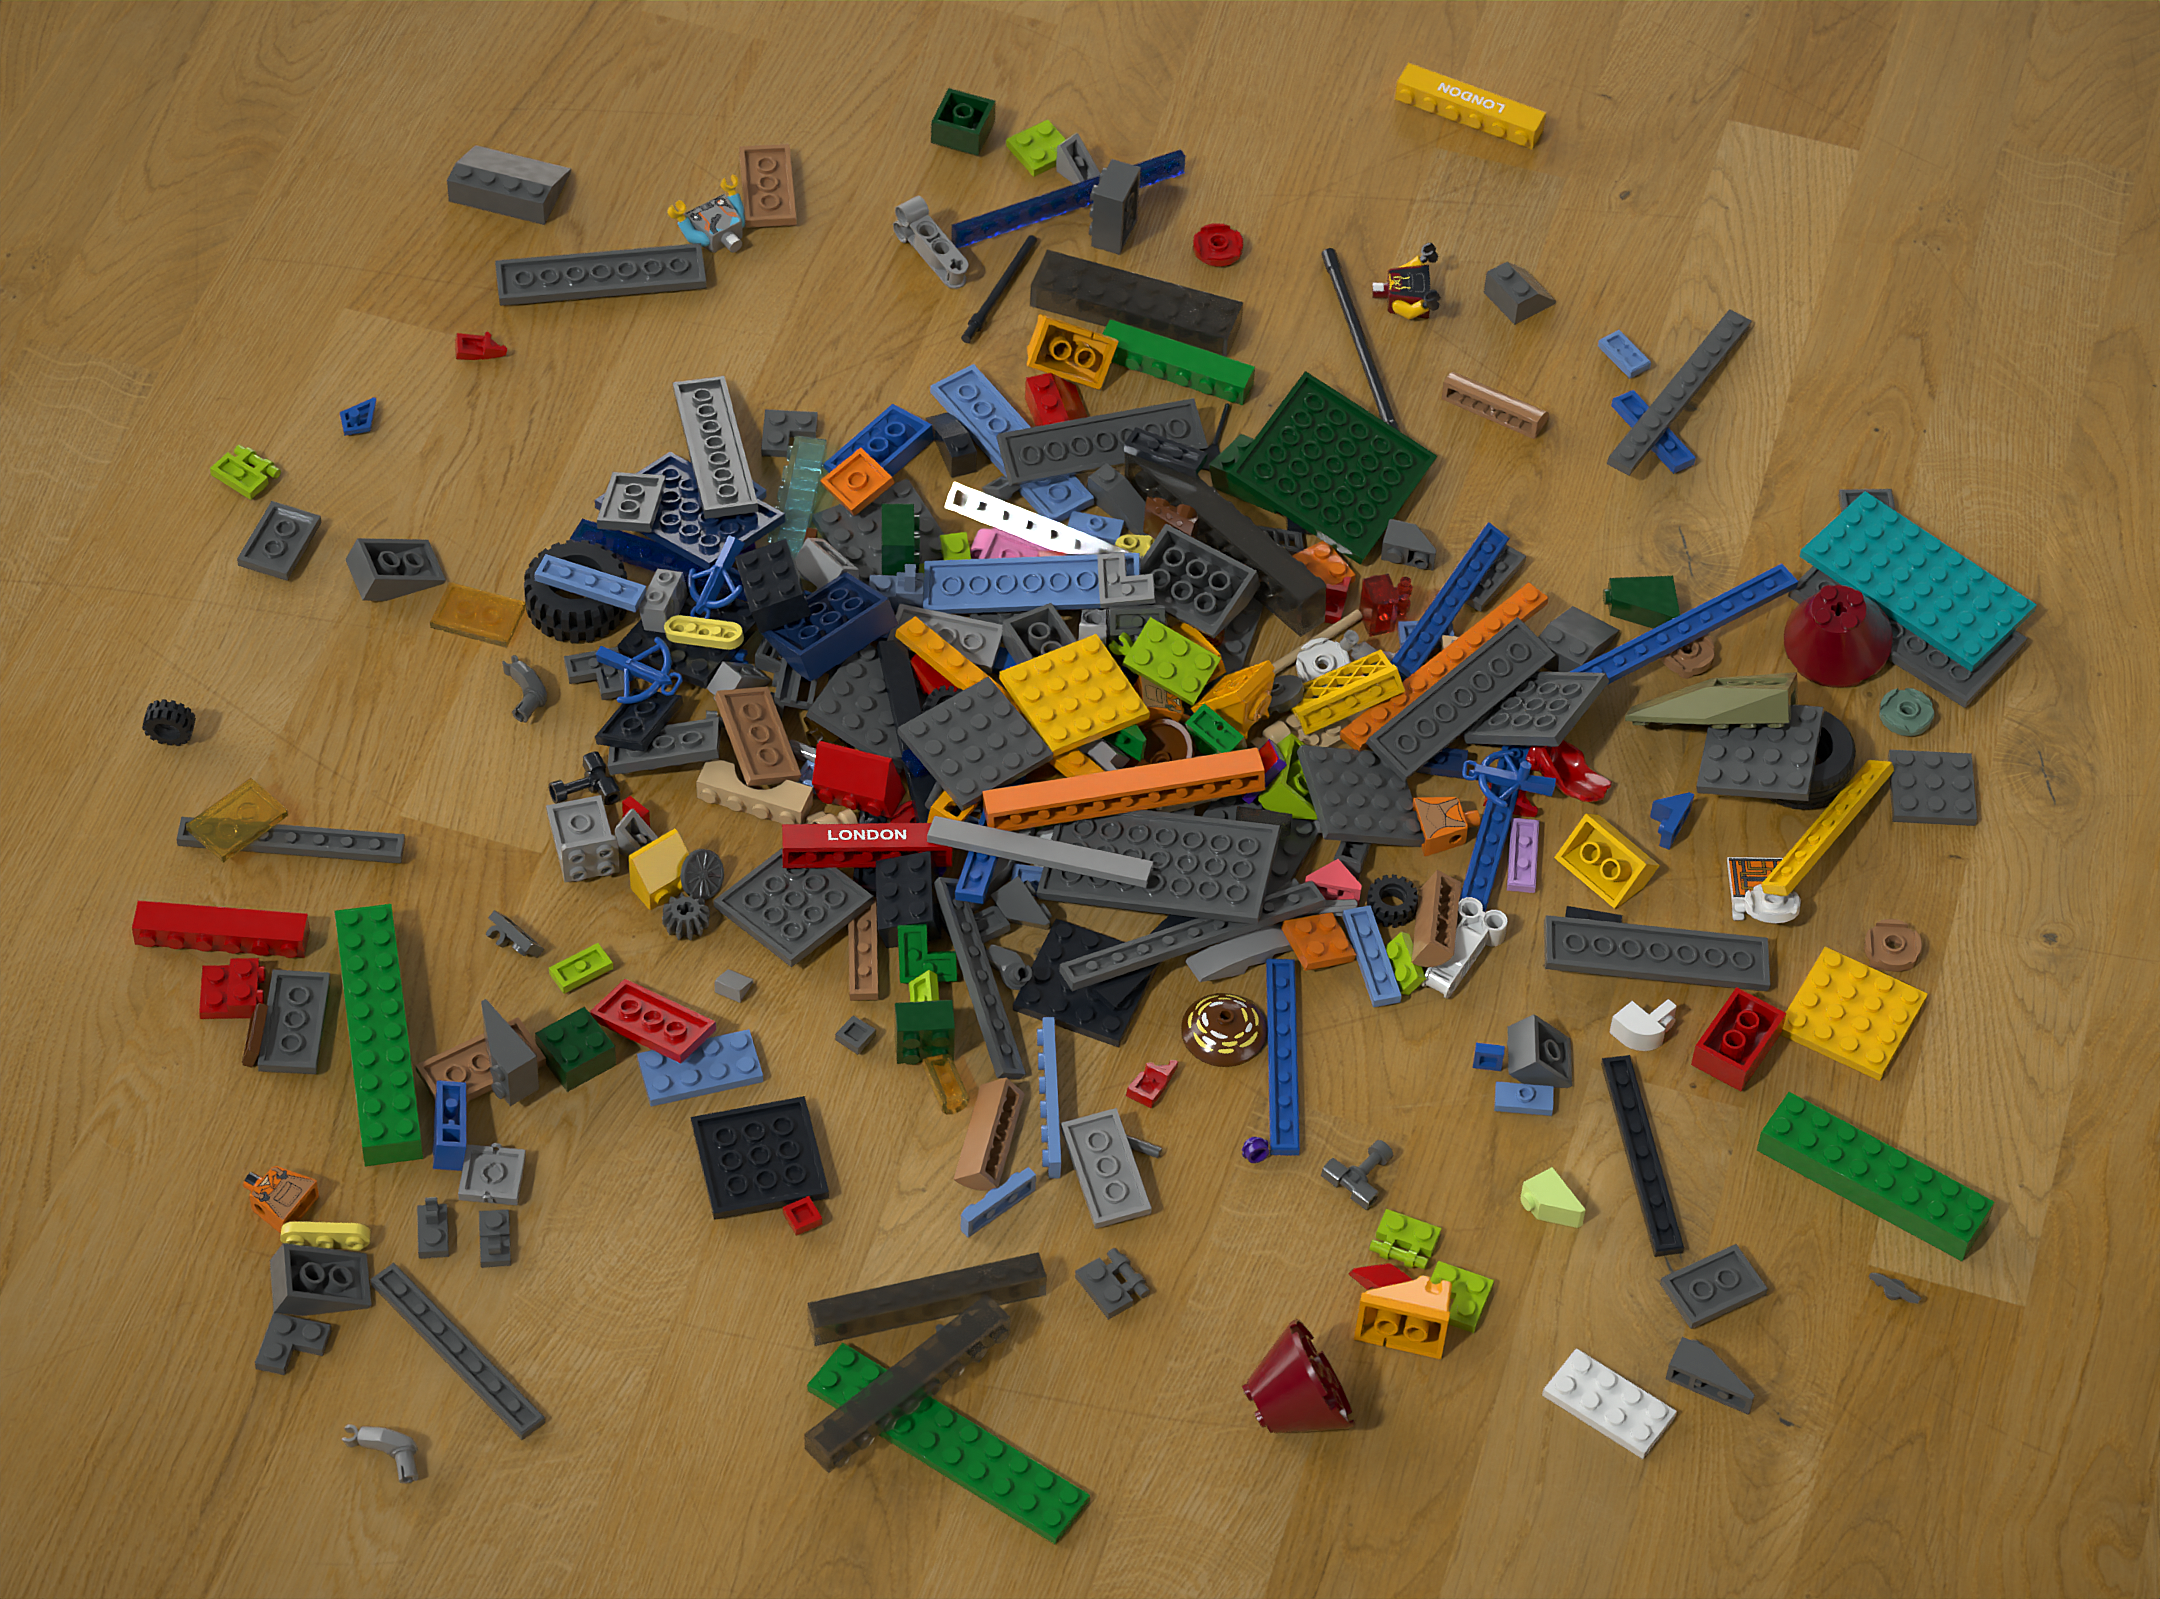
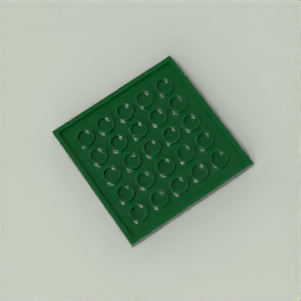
[1226,371,1437,565]

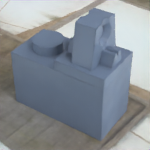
[869,564,924,616]

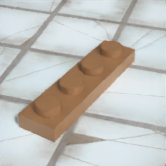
[848,901,878,1001]

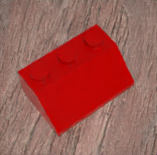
[1025,373,1088,427]
[812,741,906,818]

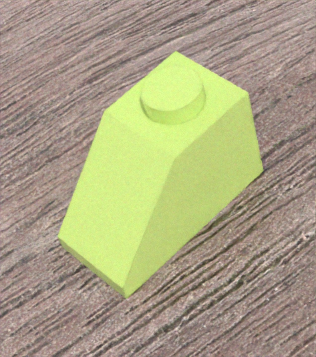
[1520,1167,1586,1228]

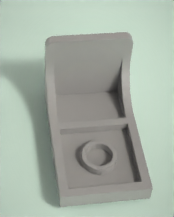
[546,795,620,883]

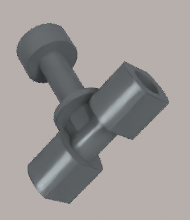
[1321,1140,1393,1210]

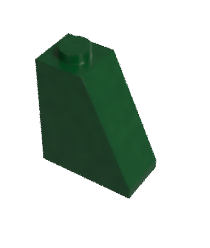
[1603,576,1680,629]

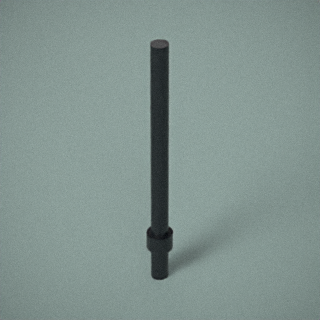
[961,235,1037,343]

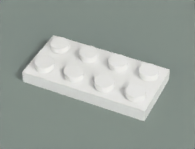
[1542,1348,1677,1459]

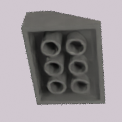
[447,145,571,225]
[1140,524,1261,638]

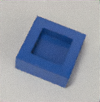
[1473,1042,1505,1071]

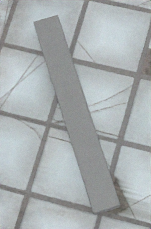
[927,816,1153,888]

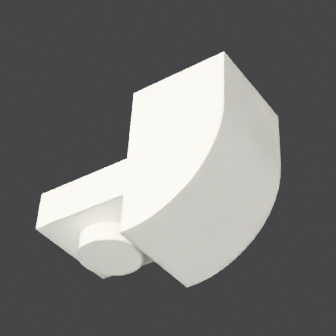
[1609,999,1677,1051]

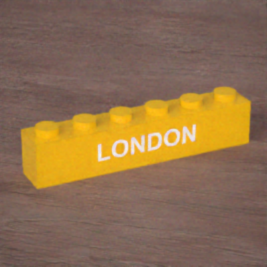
[1395,63,1546,149]

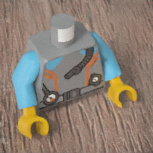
[668,175,745,253]

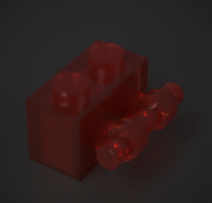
[1359,573,1413,637]

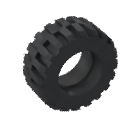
[524,540,627,643]

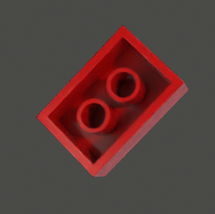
[1691,987,1787,1091]

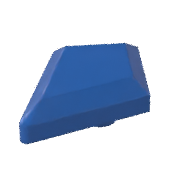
[340,397,376,436]

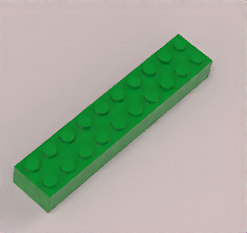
[334,903,423,1167]

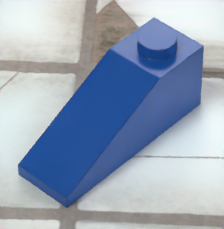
[433,1080,466,1171]

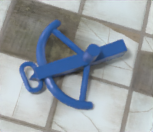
[688,535,745,619]
[596,637,683,704]
[1462,750,1556,808]

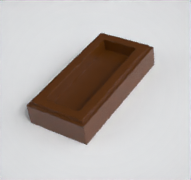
[242,1003,268,1068]

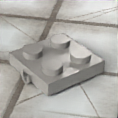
[458,1143,526,1205]

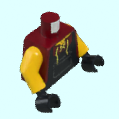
[1372,243,1441,319]

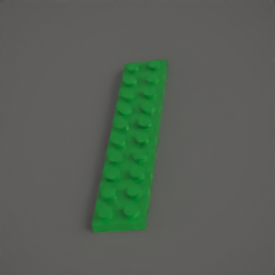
[807,1342,1090,1545]

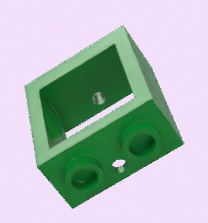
[1185,704,1248,756]

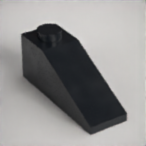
[926,412,977,478]

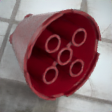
[1784,585,1893,688]
[1242,1319,1355,1433]

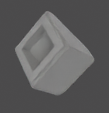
[714,969,753,1003]

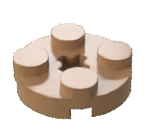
[1660,634,1714,679]
[1864,919,1922,972]

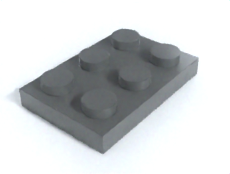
[597,472,666,533]
[237,501,322,581]
[1660,1244,1768,1329]

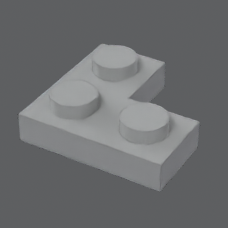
[1097,552,1156,608]

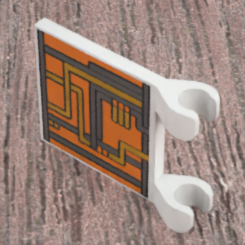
[1727,857,1783,920]

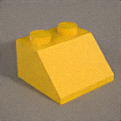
[629,828,689,911]

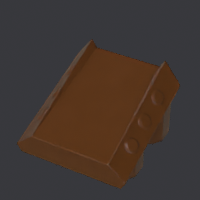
[1143,496,1199,539]

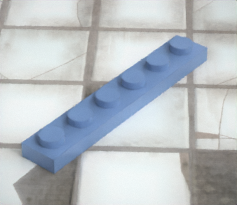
[1037,1017,1061,1179]

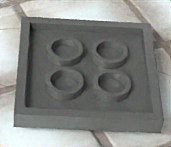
[1888,750,1977,826]

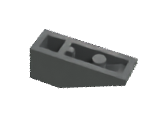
[1087,463,1147,535]
[1665,1337,1755,1415]

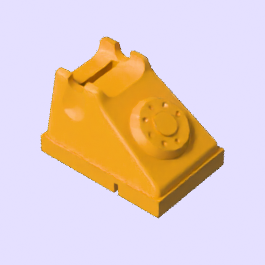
[1026,314,1118,390]
[1191,660,1275,740]
[1354,1275,1452,1360]

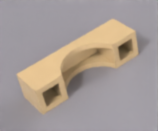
[696,759,813,824]

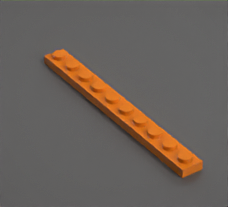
[1340,582,1549,752]

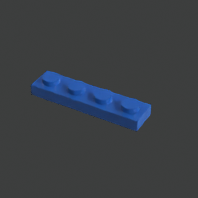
[1611,390,1696,474]

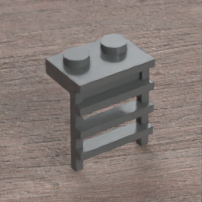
[770,658,839,722]

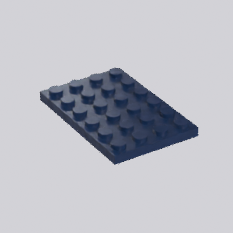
[595,452,785,570]

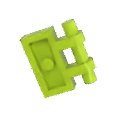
[210,445,281,500]
[1369,1209,1441,1270]

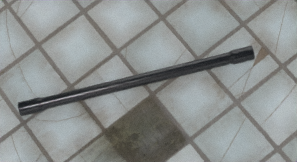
[1321,248,1401,432]

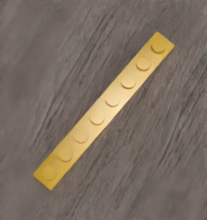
[1761,760,1894,896]

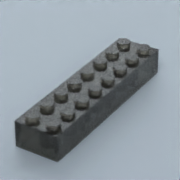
[1030,250,1243,357]

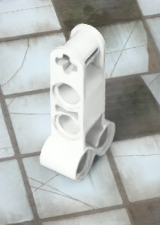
[1421,897,1508,999]

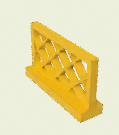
[1290,649,1405,735]

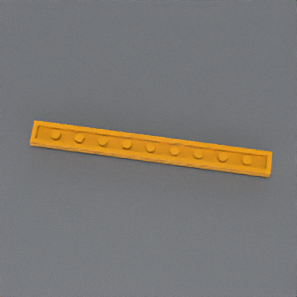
[895,616,1106,778]

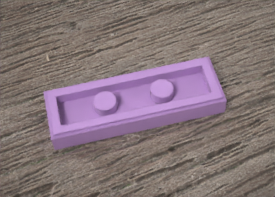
[1507,818,1539,893]

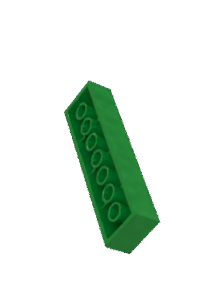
[1756,1092,1995,1261]

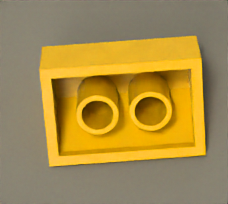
[1554,813,1660,909]

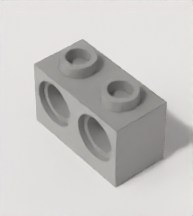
[638,569,688,633]

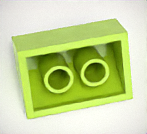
[1258,733,1318,820]

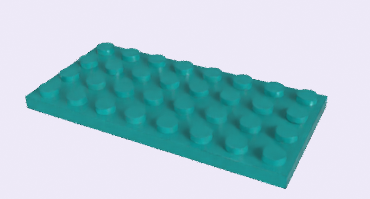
[1799,491,2037,672]

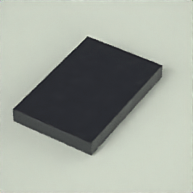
[595,688,684,752]

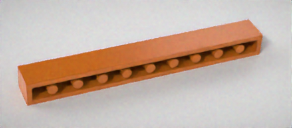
[982,747,1265,831]

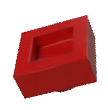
[622,796,650,827]
[783,1196,822,1236]

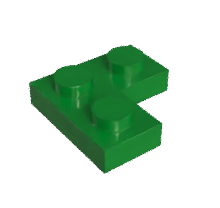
[898,924,957,983]

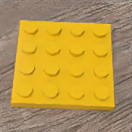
[999,634,1150,757]
[1781,947,1928,1081]

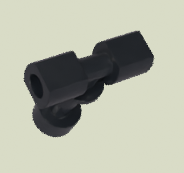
[548,751,621,805]

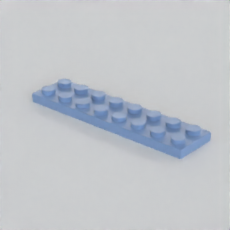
[930,364,1094,527]
[923,553,1141,614]

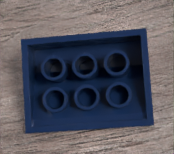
[761,572,899,682]

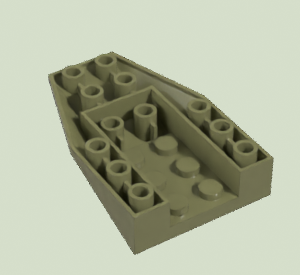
[1625,672,1798,729]

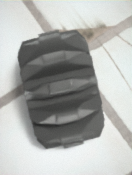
[662,892,710,941]

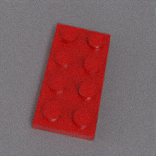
[589,979,716,1063]

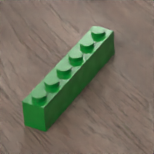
[1102,319,1255,405]

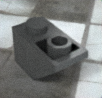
[1381,519,1436,571]
[991,876,1052,930]

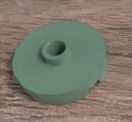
[1879,688,1934,736]

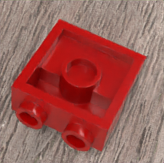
[199,958,266,1019]

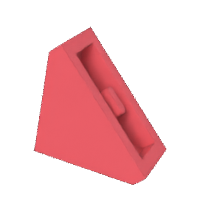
[1305,859,1362,906]

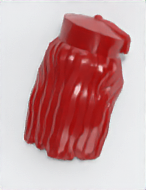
[1526,740,1612,802]

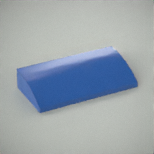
[823,404,934,477]

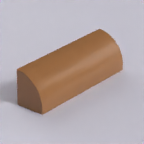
[1441,372,1549,439]
[1411,870,1461,967]
[954,1077,1025,1191]

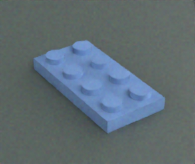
[637,1029,763,1107]

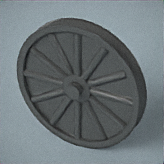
[680,849,724,900]

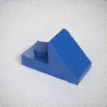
[1650,792,1694,850]

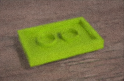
[1122,617,1221,706]

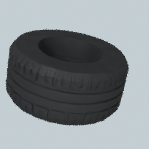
[1768,705,1856,810]

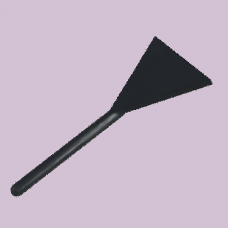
[1201,403,1230,471]

